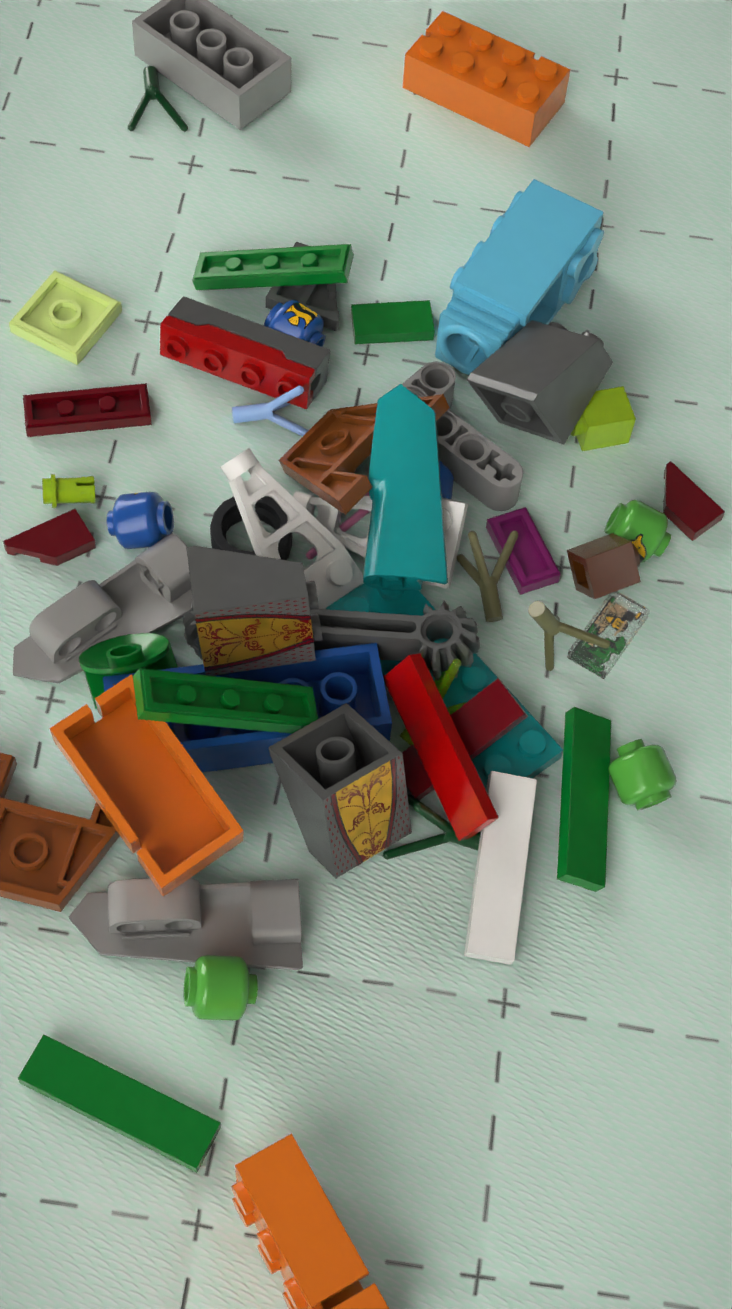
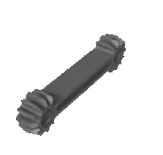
[183,599,480,681]

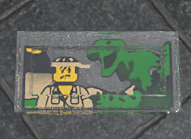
[567,591,650,680]

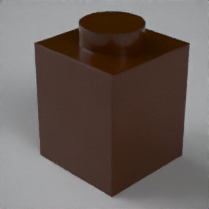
[567,533,641,599]

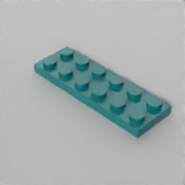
[326,583,563,790]

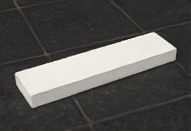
[464,771,537,965]

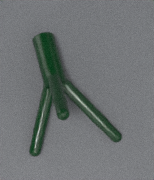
[128,66,188,132]
[383,794,481,860]

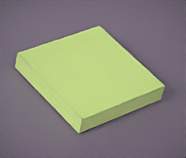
[9,270,122,365]

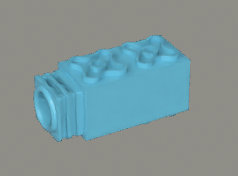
[435,179,604,375]

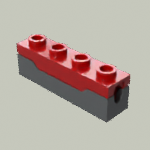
[160,296,330,410]

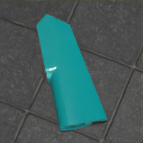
[363,384,448,590]

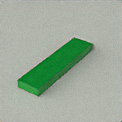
[192,244,354,290]
[133,668,318,734]
[557,707,611,892]
[18,1034,221,1173]

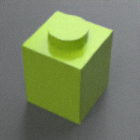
[571,386,636,451]

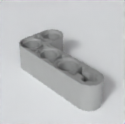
[402,361,523,511]

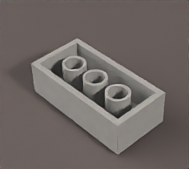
[132,0,292,130]

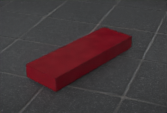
[23,383,152,437]
[402,678,528,801]

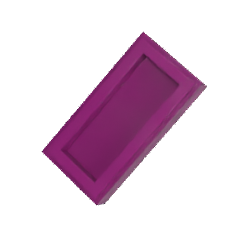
[486,507,561,595]

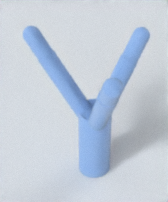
[232,386,309,436]

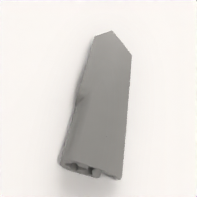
[13,533,192,683]
[69,878,303,970]

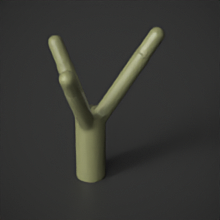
[456,530,519,622]
[528,601,610,671]

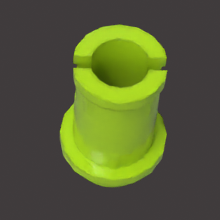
[42,474,95,508]

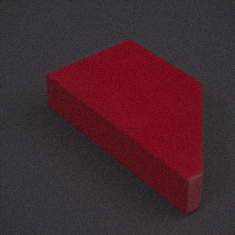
[663,461,725,541]
[3,509,96,566]

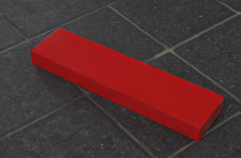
[383,653,499,841]

